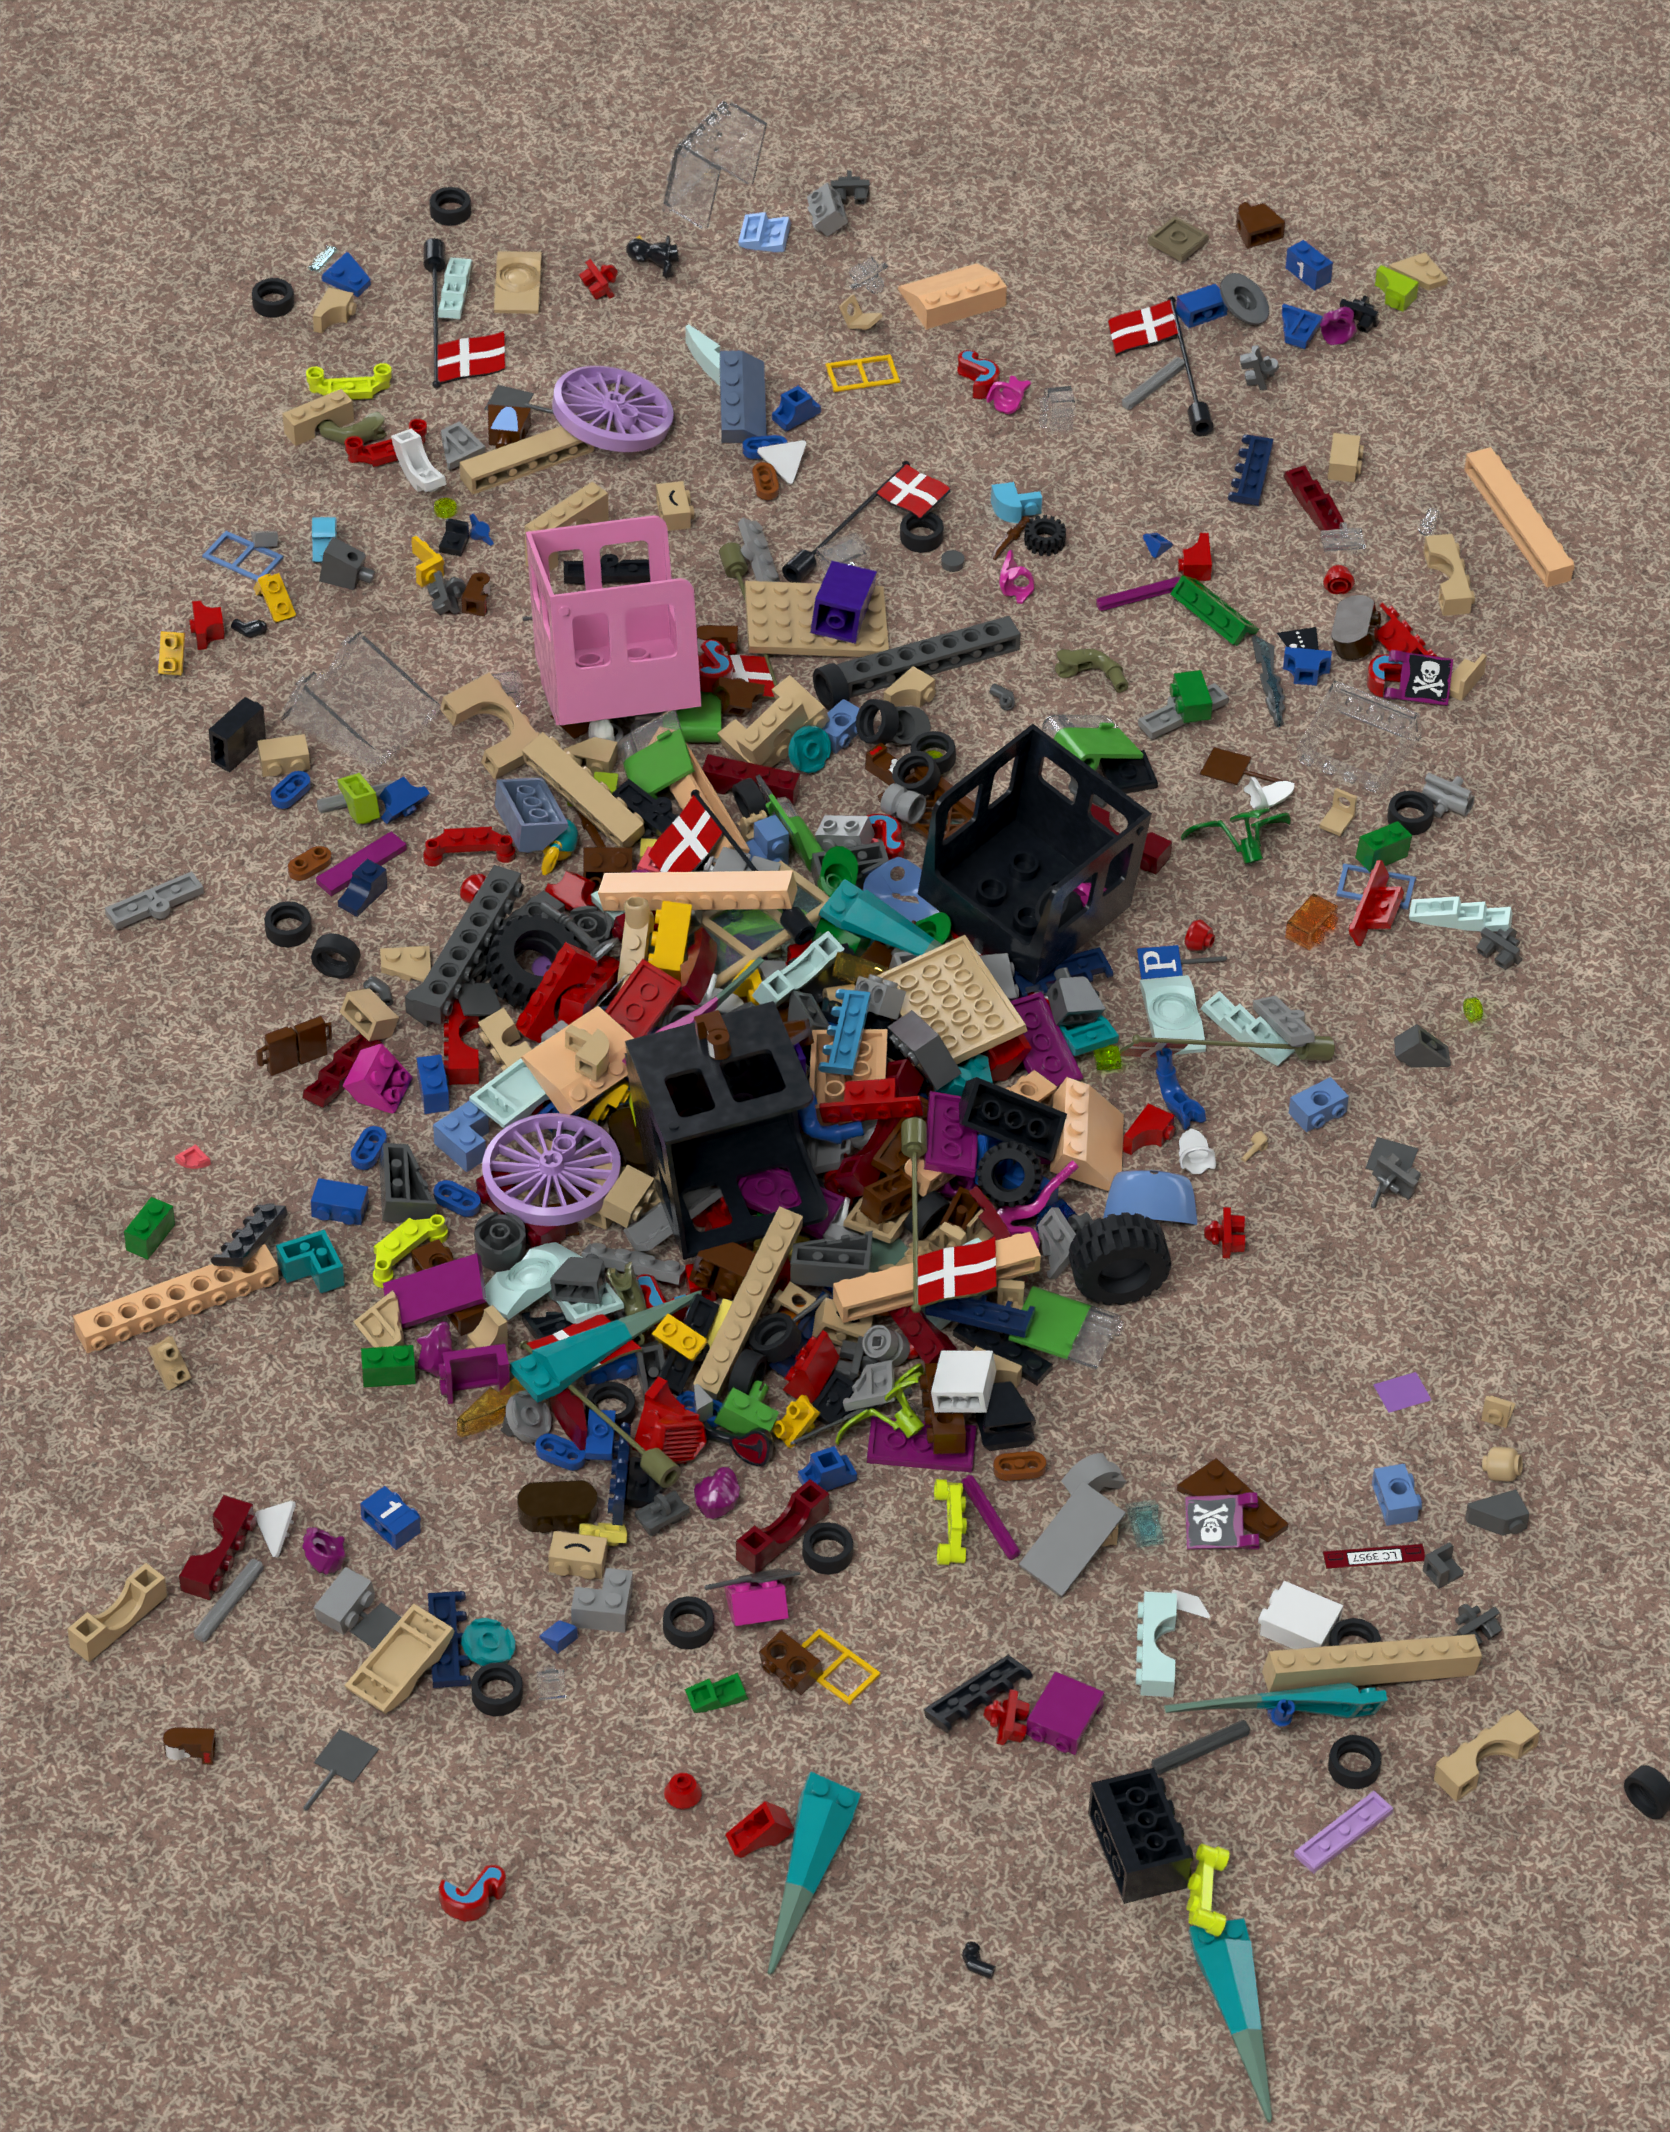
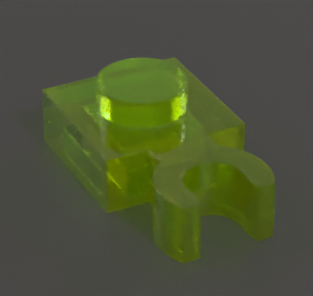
[1093,1044,1122,1071]

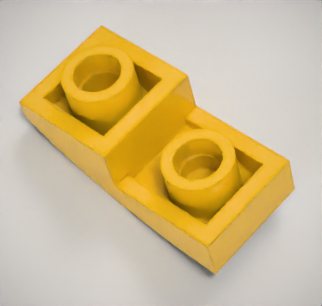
[587,1079,631,1121]

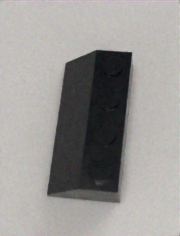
[959,1077,1067,1161]

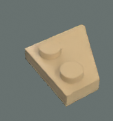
[380,946,431,982]

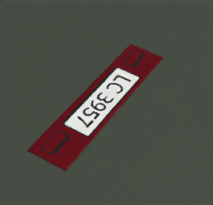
[1323,1544,1425,1569]

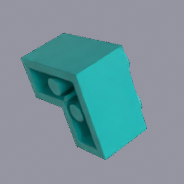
[935,1054,993,1096]
[276,1229,345,1294]

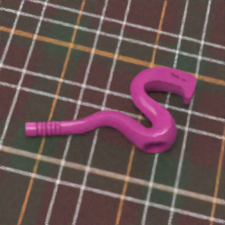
[996,1160,1079,1249]

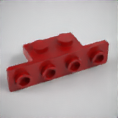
[1377,602,1438,657]
[1349,860,1404,946]
[819,1078,923,1123]

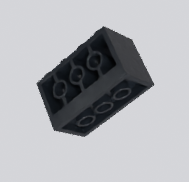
[1088,1768,1194,1904]

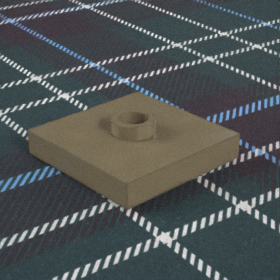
[1147,216,1209,262]

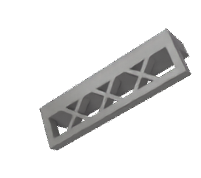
[623,1186,722,1251]

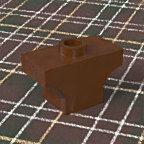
[712,677,764,717]

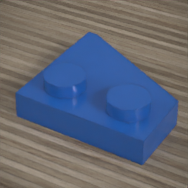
[322,252,371,297]
[1282,303,1323,349]

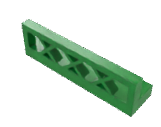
[1170,575,1260,646]

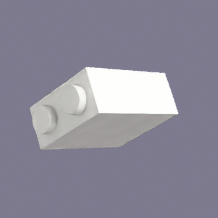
[931,1351,996,1413]
[1258,1581,1343,1649]

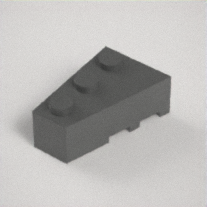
[811,841,889,890]
[888,1010,962,1090]
[379,1143,437,1222]
[790,1230,873,1287]

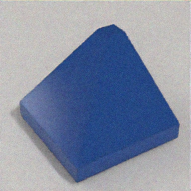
[1143,533,1173,558]

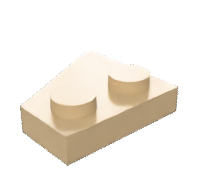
[1389,252,1448,291]
[924,1222,967,1251]
[353,1290,404,1347]

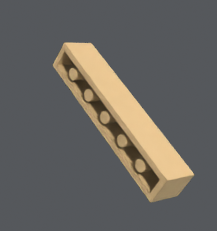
[460,426,594,495]
[522,732,645,847]

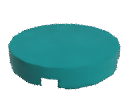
[789,725,831,773]
[461,1618,516,1666]

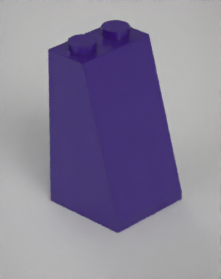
[810,561,877,644]

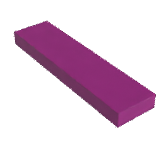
[316,831,407,897]

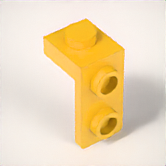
[411,535,445,587]
[253,573,296,623]
[652,1313,708,1361]

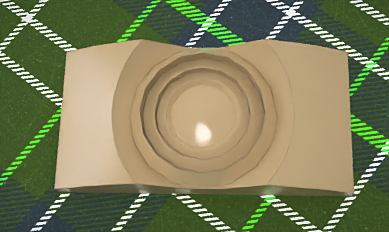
[494,251,542,314]
[843,1172,923,1243]
[344,1603,455,1714]

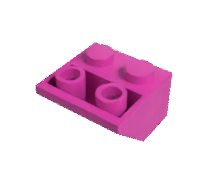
[343,1044,413,1114]
[724,1580,789,1626]

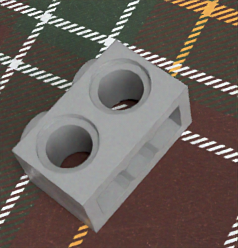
[854,974,906,1020]

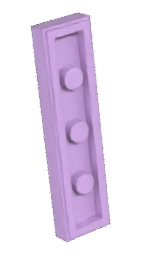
[1294,1791,1394,1874]

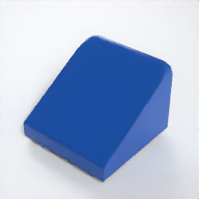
[539,1620,578,1653]

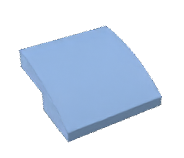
[738,212,791,252]

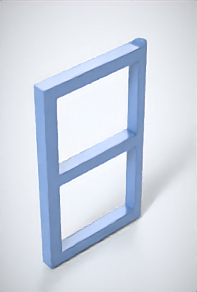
[202,531,283,581]
[1336,864,1416,909]

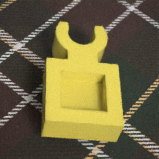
[579,1523,627,1546]

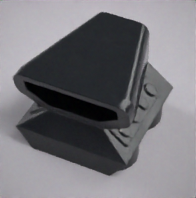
[975,1381,1036,1451]

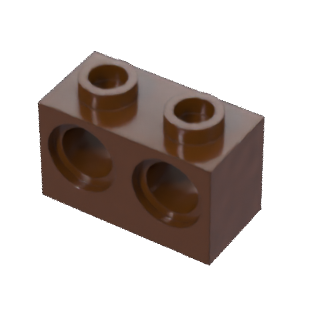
[860,1170,919,1225]
[759,1630,823,1695]

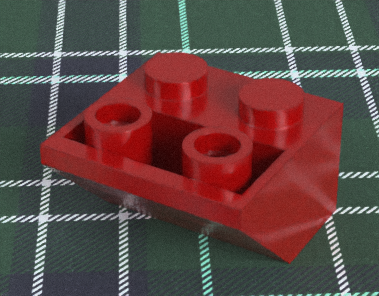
[783,1330,840,1404]

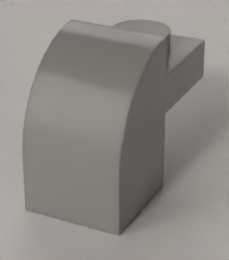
[1061,1453,1127,1495]

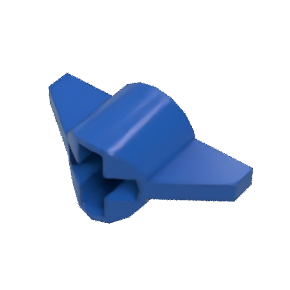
[469,513,494,546]

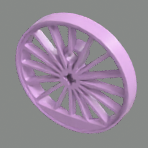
[552,366,673,452]
[482,1113,620,1226]

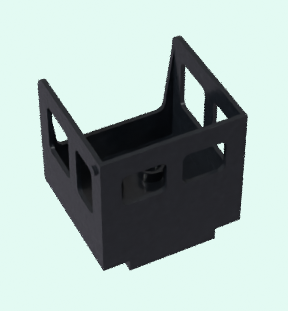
[918,724,1152,985]
[624,1001,828,1260]

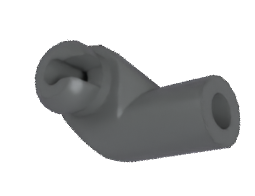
[989,683,1015,710]
[363,976,393,1006]

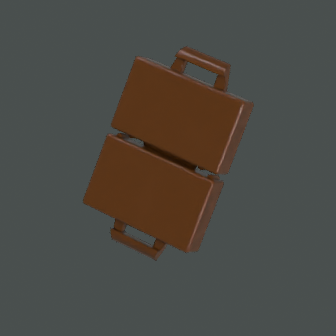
[256,1016,333,1076]

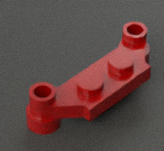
[345,419,427,467]
[423,826,515,867]

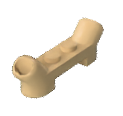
[612,897,655,1000]

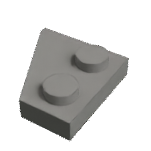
[441,421,485,471]
[1038,1207,1076,1279]
[843,1360,895,1411]

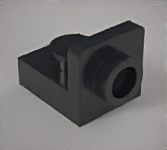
[439,518,469,557]

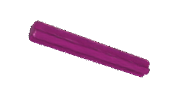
[1096,577,1180,611]
[961,1475,1021,1560]

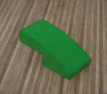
[685,1672,748,1713]

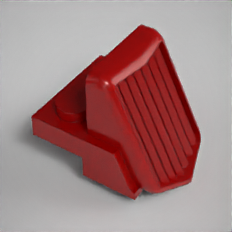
[632,1399,707,1464]

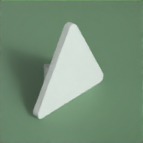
[757,440,806,485]
[255,1501,296,1557]

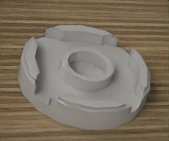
[506,1390,552,1443]

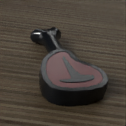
[702,1421,774,1466]

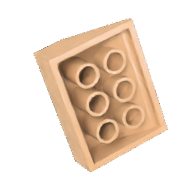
[898,263,1007,329]
[521,1006,634,1115]
[809,1029,888,1126]
[1050,1077,1124,1191]

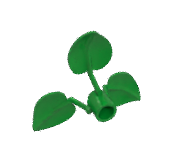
[1181,808,1291,864]

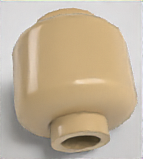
[1482,1447,1523,1482]

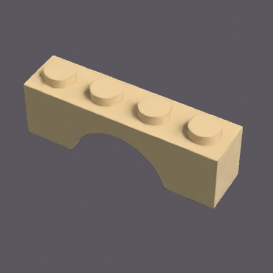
[1423,534,1475,616]
[68,1563,167,1662]
[1434,1710,1540,1802]

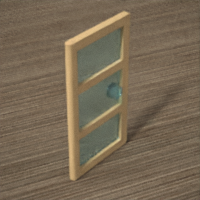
[684,861,830,988]

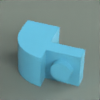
[991,482,1042,523]
[312,517,337,563]

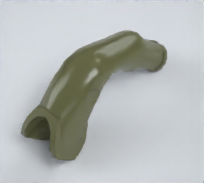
[317,412,387,445]
[1055,649,1128,693]
[607,1261,648,1345]

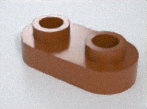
[752,462,779,500]
[288,846,332,881]
[993,1451,1046,1481]

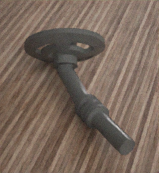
[539,901,620,961]

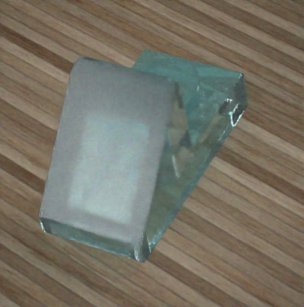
[1125,1500,1164,1548]

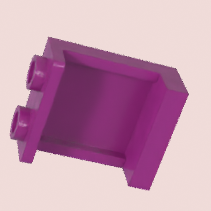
[438,1344,510,1404]
[1026,1671,1105,1755]

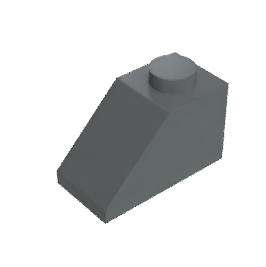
[788,991,830,1049]
[1394,1024,1451,1068]
[635,1341,665,1399]
[1465,1489,1530,1536]

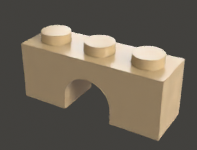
[282,389,354,446]
[736,691,808,765]
[478,1008,532,1072]

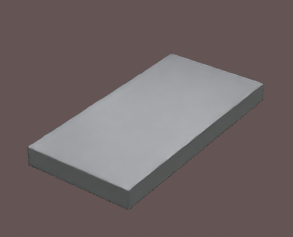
[1018,1481,1126,1598]

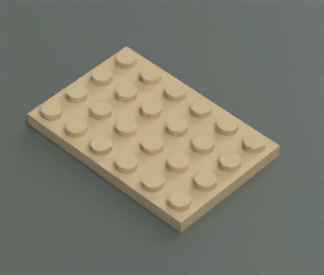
[744,581,889,657]
[877,935,1027,1064]

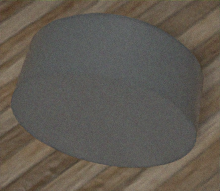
[941,550,964,572]

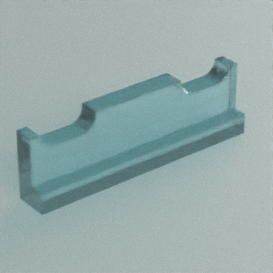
[308,246,337,273]

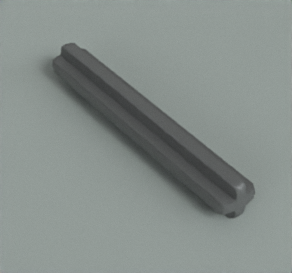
[1151,1720,1250,1775]

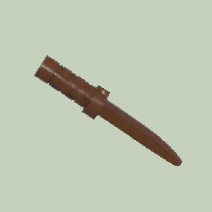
[992,516,1030,560]
[574,807,607,847]

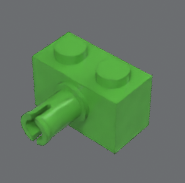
[714,1381,779,1433]

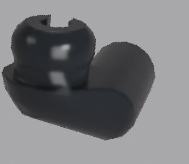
[231,618,267,638]
[962,1941,996,1979]

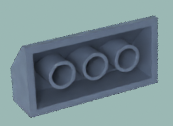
[719,351,766,443]
[495,777,568,853]

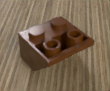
[583,847,632,893]
[689,1242,756,1300]

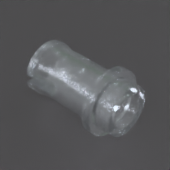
[1418,508,1441,536]

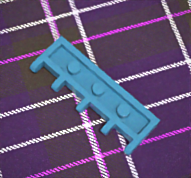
[818,989,871,1076]

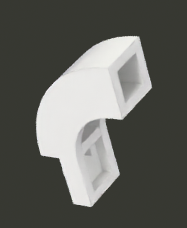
[391,429,446,492]

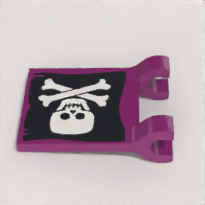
[1384,650,1453,706]
[1185,1492,1259,1550]

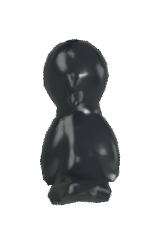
[626,235,679,278]

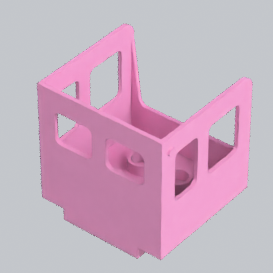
[526,515,701,725]

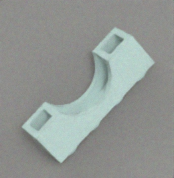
[752,931,845,1007]
[1135,1591,1177,1697]

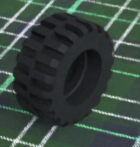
[485,914,583,1010]
[1068,1212,1172,1305]

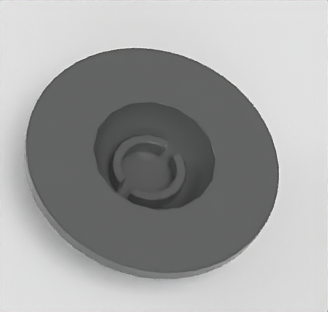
[1220,273,1269,325]

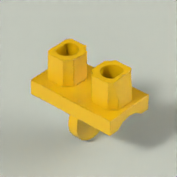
[158,631,185,675]
[771,1395,820,1448]

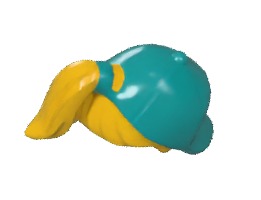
[541,819,578,875]

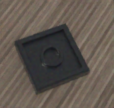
[1099,750,1158,794]

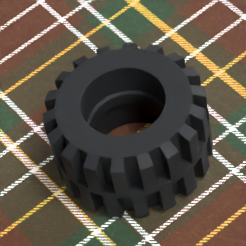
[976,1141,1043,1207]

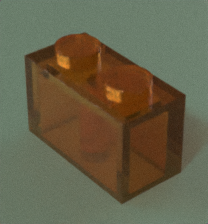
[1285,893,1338,951]

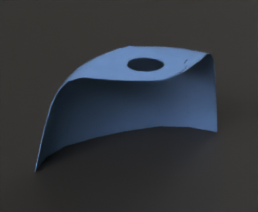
[863,857,939,922]
[1103,1170,1197,1225]

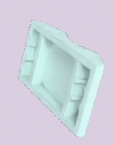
[1139,975,1206,1055]
[469,1042,549,1128]
[485,1242,583,1320]
[547,1282,624,1324]

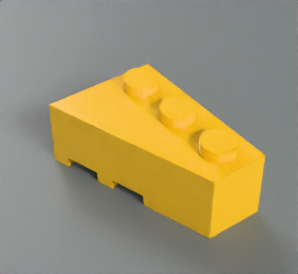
[648,901,692,982]

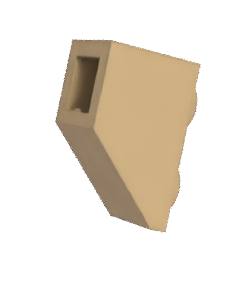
[564,737,618,775]

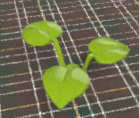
[835,1363,925,1445]

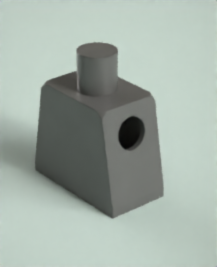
[319,537,376,590]
[1047,967,1106,1026]
[550,1254,606,1304]

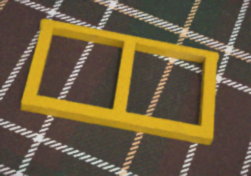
[825,354,900,392]
[801,1628,881,1705]

